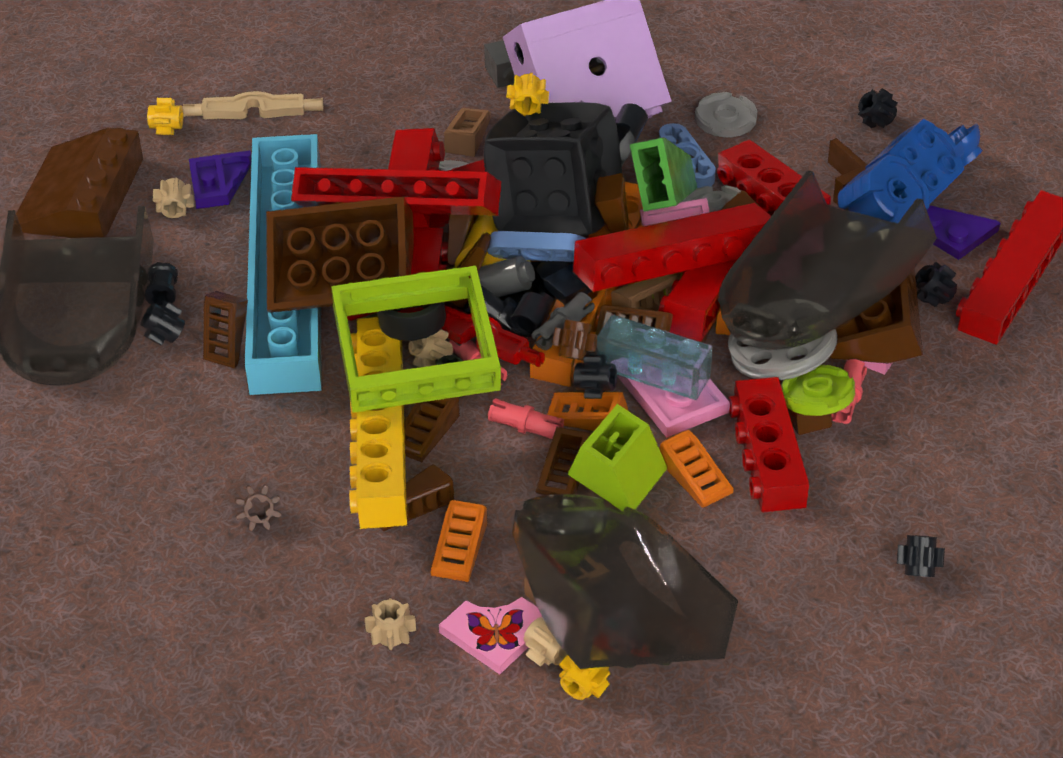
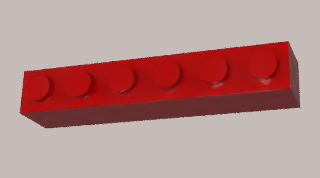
[291,167,502,216]
[956,190,1063,345]
[573,203,777,292]

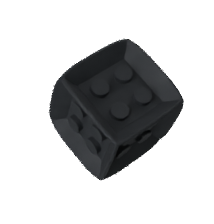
[484,102,622,236]

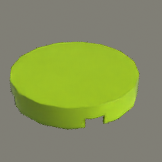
[781,365,855,416]

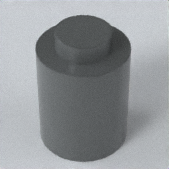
[479,256,535,298]

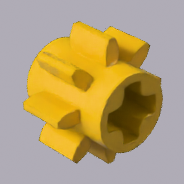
[506,72,549,116]
[147,98,184,135]
[559,649,610,700]

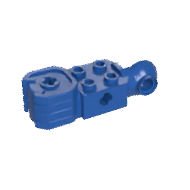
[838,119,983,242]

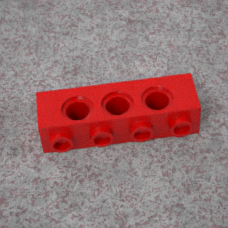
[717,139,831,236]
[728,377,809,512]

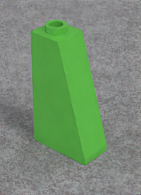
[630,137,697,212]

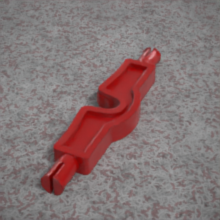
[413,306,545,367]

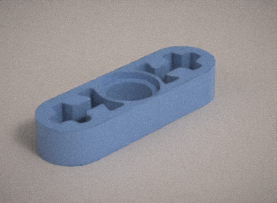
[659,123,716,188]
[488,231,586,262]

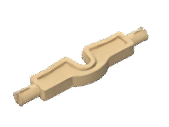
[182,91,324,119]

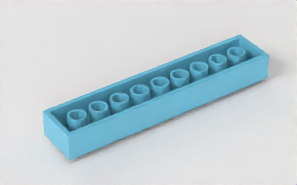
[245,134,322,395]

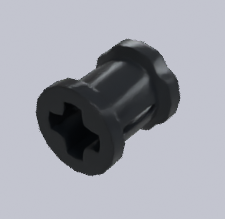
[145,262,178,306]

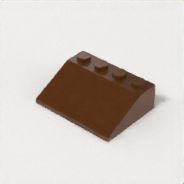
[8,128,143,241]
[266,196,414,313]
[803,232,923,364]

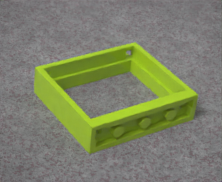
[331,266,501,413]

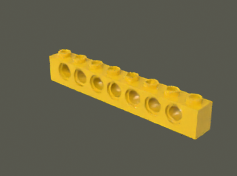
[349,317,407,529]

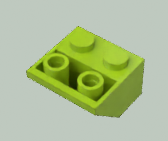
[568,404,667,517]

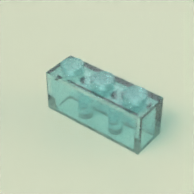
[597,314,713,401]

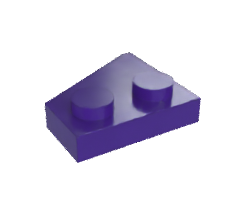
[189,150,252,209]
[907,205,1001,260]

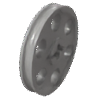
[728,301,837,380]

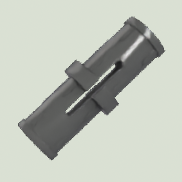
[532,292,595,350]

